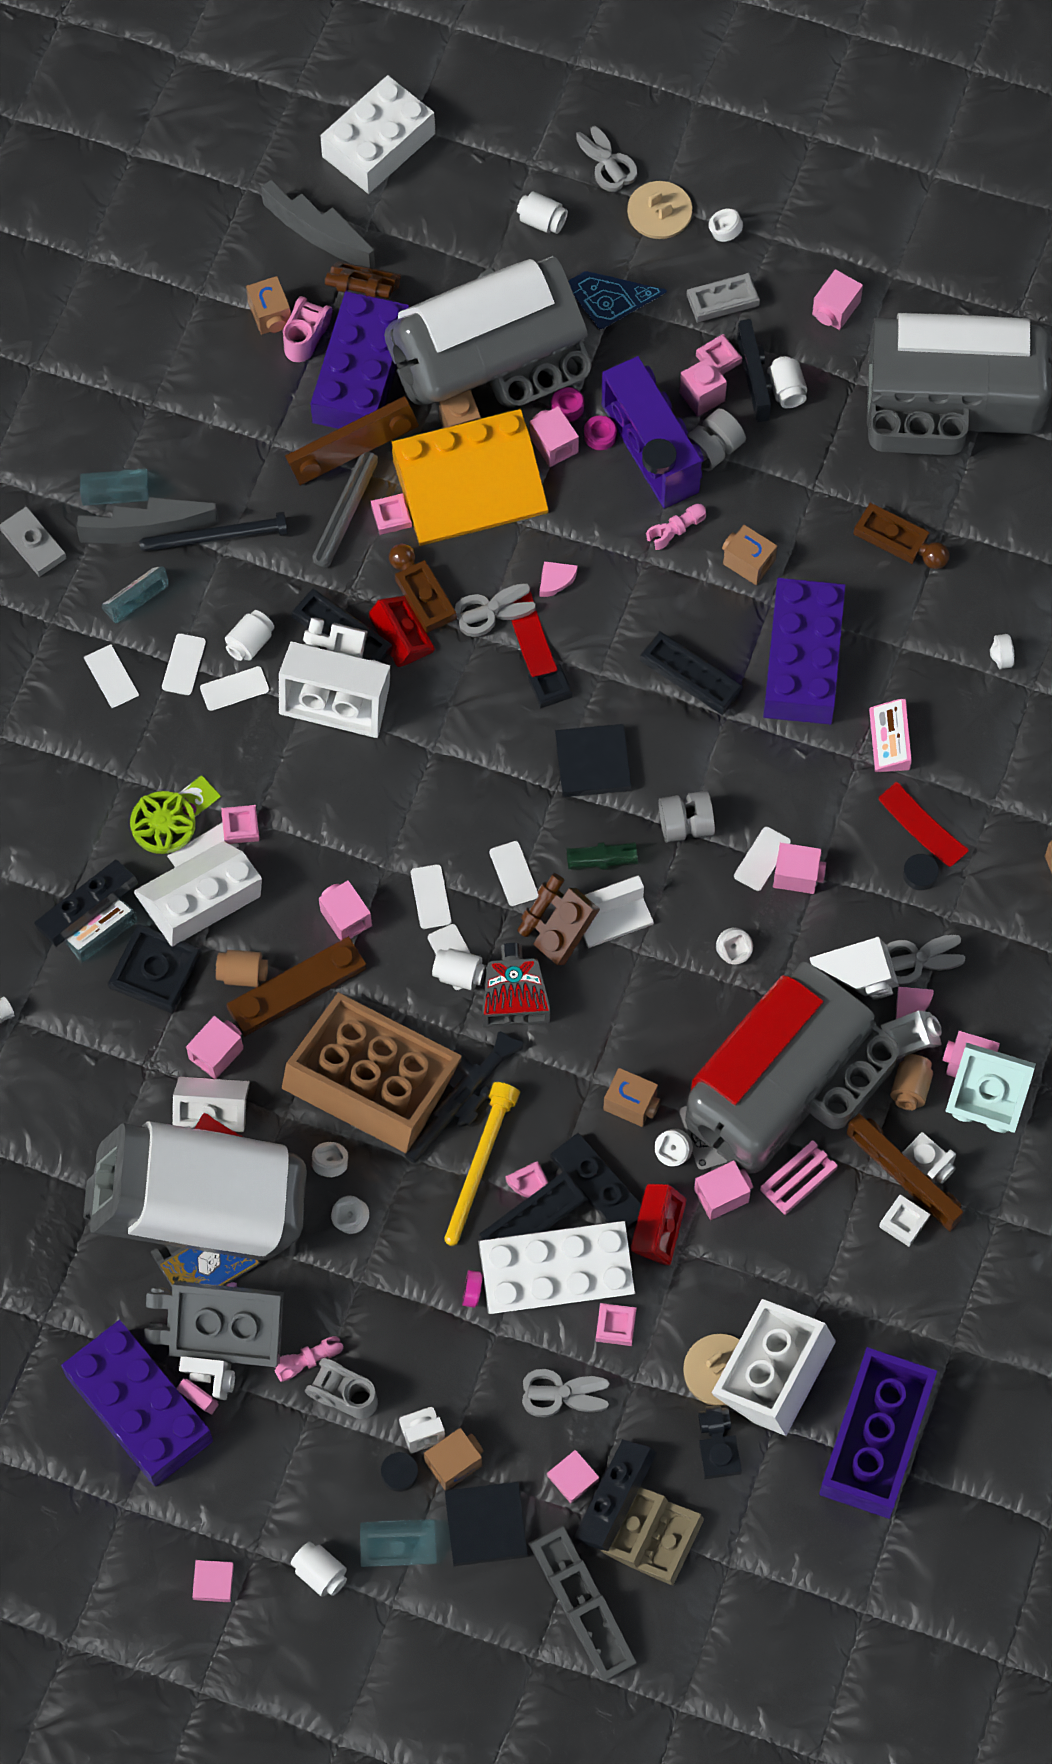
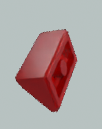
[369,596,435,667]
[631,1184,687,1266]

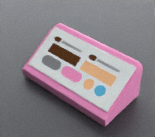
[869,699,911,772]

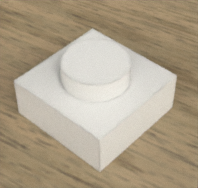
[879,1195,930,1247]

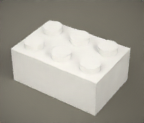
[320,75,435,194]

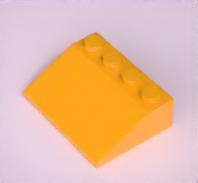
[392,409,549,546]

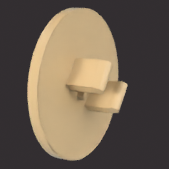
[627,181,692,239]
[683,1334,740,1406]

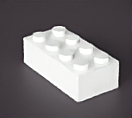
[478,1221,635,1314]

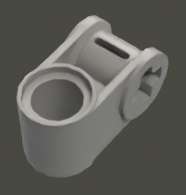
[305,1358,378,1419]

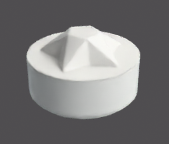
[709,209,743,242]
[990,634,1014,669]
[716,928,753,964]
[655,1129,693,1166]
[312,1142,348,1177]
[331,1196,369,1234]

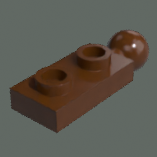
[853,503,950,569]
[389,543,456,633]

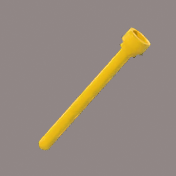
[445,1082,520,1246]

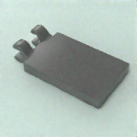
[144,1281,284,1367]

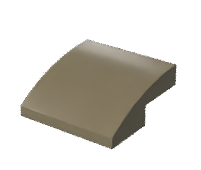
[601,1487,704,1586]

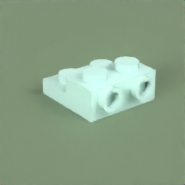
[945,1042,1036,1133]

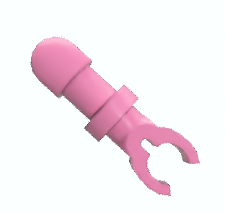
[646,504,706,550]
[275,1336,343,1382]

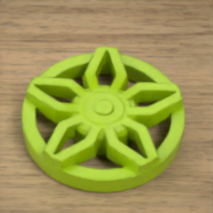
[130,791,196,854]

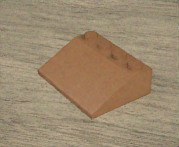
[282,992,462,1153]

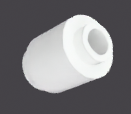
[517,191,568,234]
[767,356,807,408]
[225,610,274,661]
[432,948,487,991]
[291,1541,347,1597]

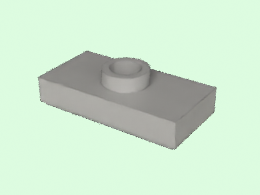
[687,273,760,323]
[0,507,67,577]

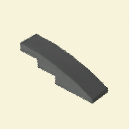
[261,180,375,269]
[76,497,218,544]
[529,1526,636,1681]

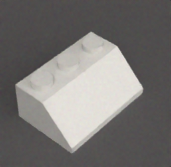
[279,641,390,738]
[134,841,262,947]
[810,937,899,1000]
[712,1299,836,1436]

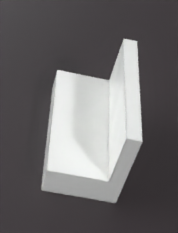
[583,875,654,948]
[173,1077,250,1132]

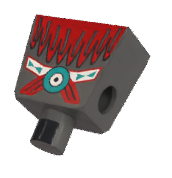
[482,943,550,1027]

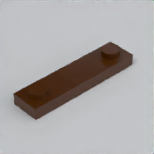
[285,396,419,485]
[226,936,367,1037]
[846,1113,964,1232]

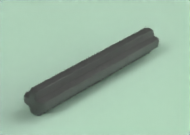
[313,451,378,568]

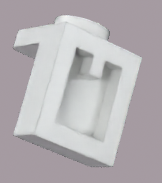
[881,1010,942,1059]
[902,1132,956,1184]
[179,1356,235,1400]
[399,1407,445,1454]

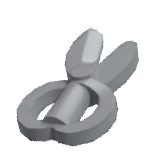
[576,126,637,192]
[454,584,536,637]
[887,935,965,986]
[522,1369,609,1417]

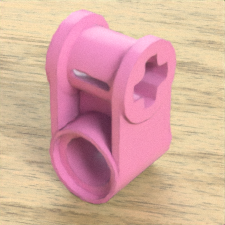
[283,296,333,362]

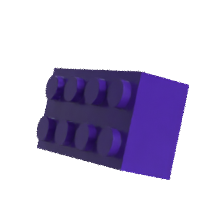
[310,291,409,429]
[601,356,704,509]
[763,578,845,725]
[61,1319,213,1487]
[819,1347,937,1519]

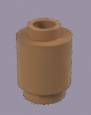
[216,949,268,987]
[890,1054,933,1110]

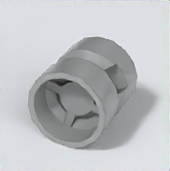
[687,408,746,471]
[659,790,715,842]

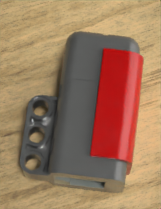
[685,962,899,1174]

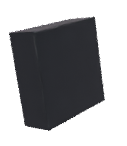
[528,664,572,709]

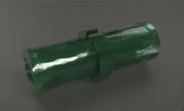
[566,842,638,870]

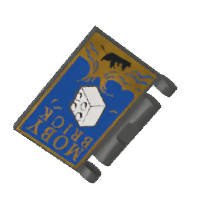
[150,1245,260,1287]

